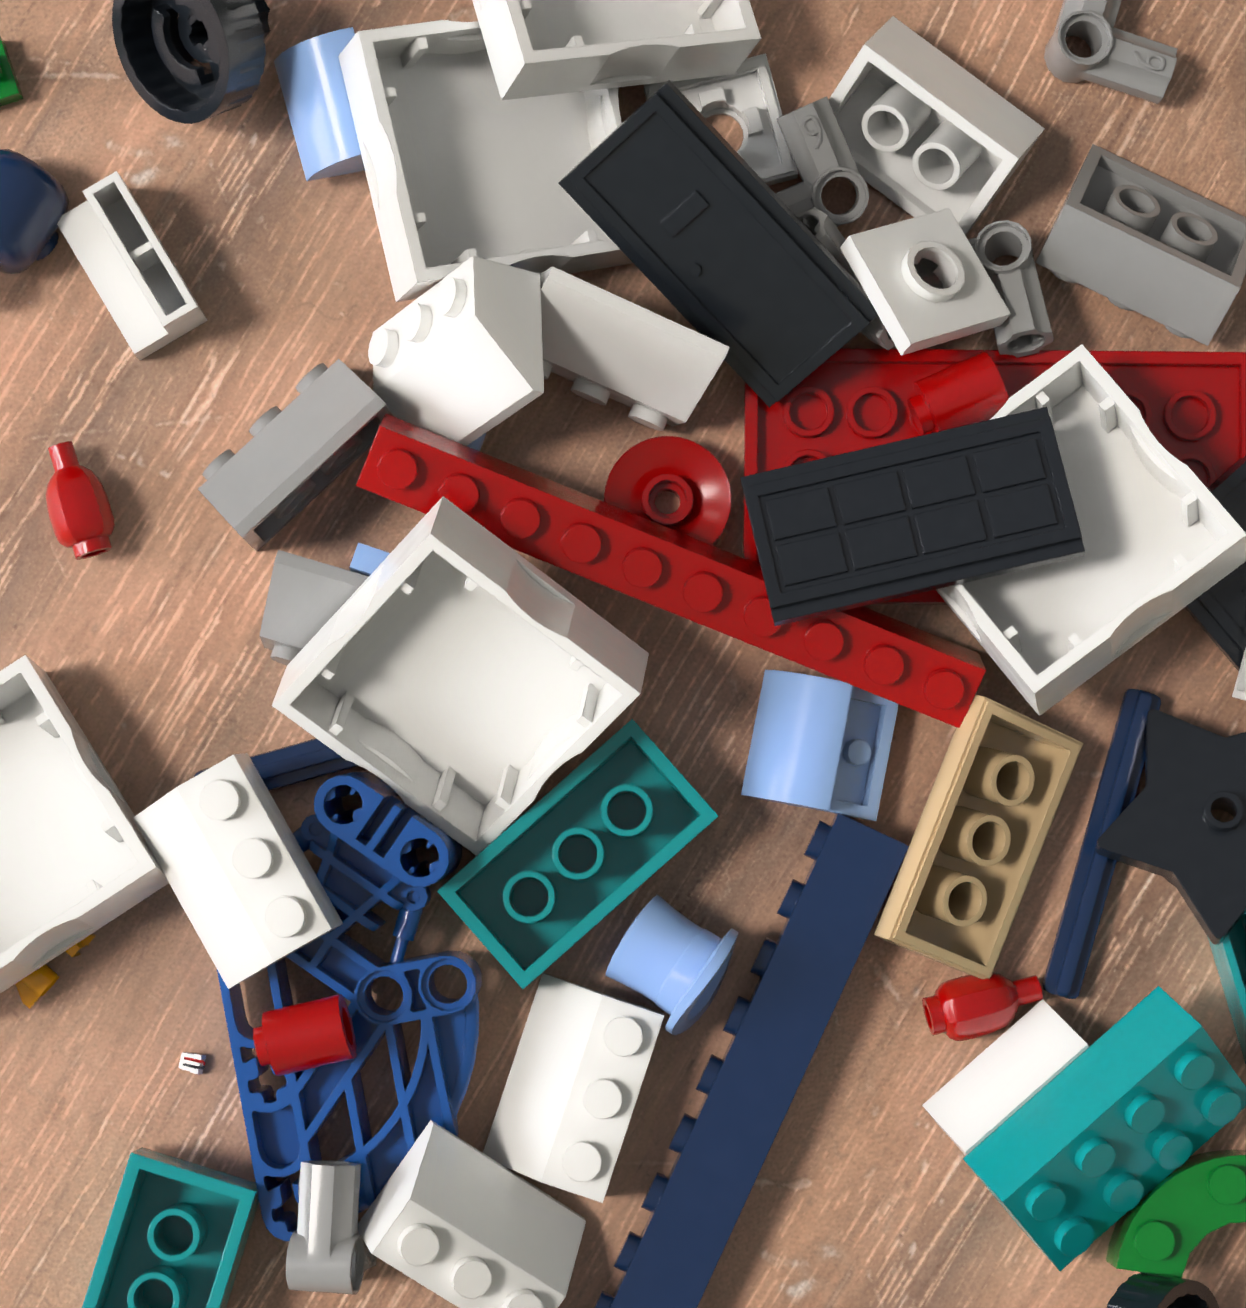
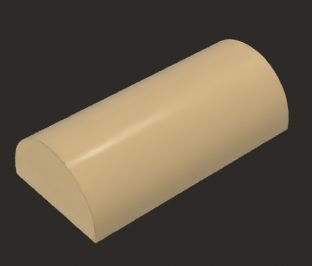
[874,695,1083,979]

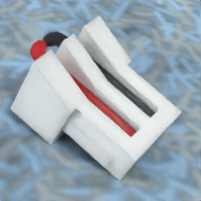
[179,1052,206,1074]

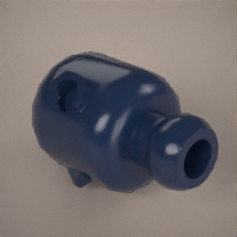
[0,149,69,274]

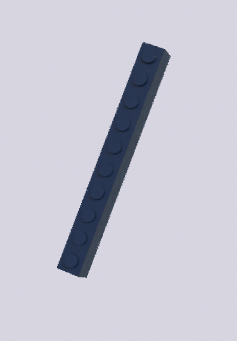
[594,813,909,1308]

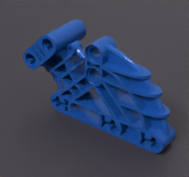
[217,772,482,1241]

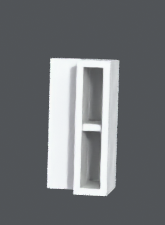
[57,171,208,360]
[922,999,1089,1156]

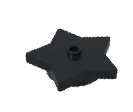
[1096,709,1246,945]

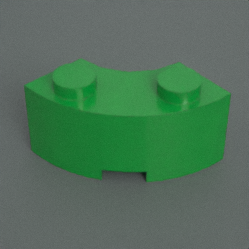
[1106,1150,1246,1278]

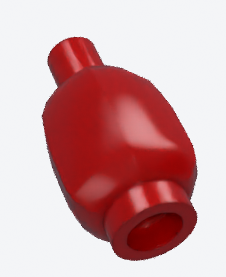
[46,441,115,560]
[922,972,1043,1041]

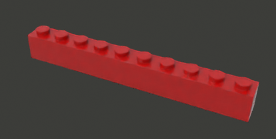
[356,413,986,728]

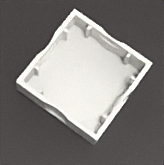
[472,0,761,100]
[338,20,633,302]
[936,344,1246,716]
[272,496,649,856]
[0,655,169,993]

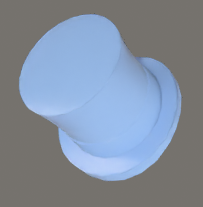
[605,895,739,1035]

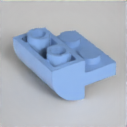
[274,27,365,181]
[741,670,899,821]

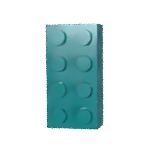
[437,719,718,989]
[963,986,1246,1271]
[82,1147,259,1308]

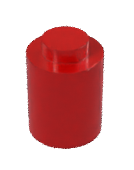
[907,351,1009,434]
[253,994,356,1076]

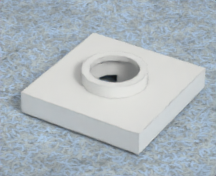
[644,53,798,186]
[840,208,1011,356]

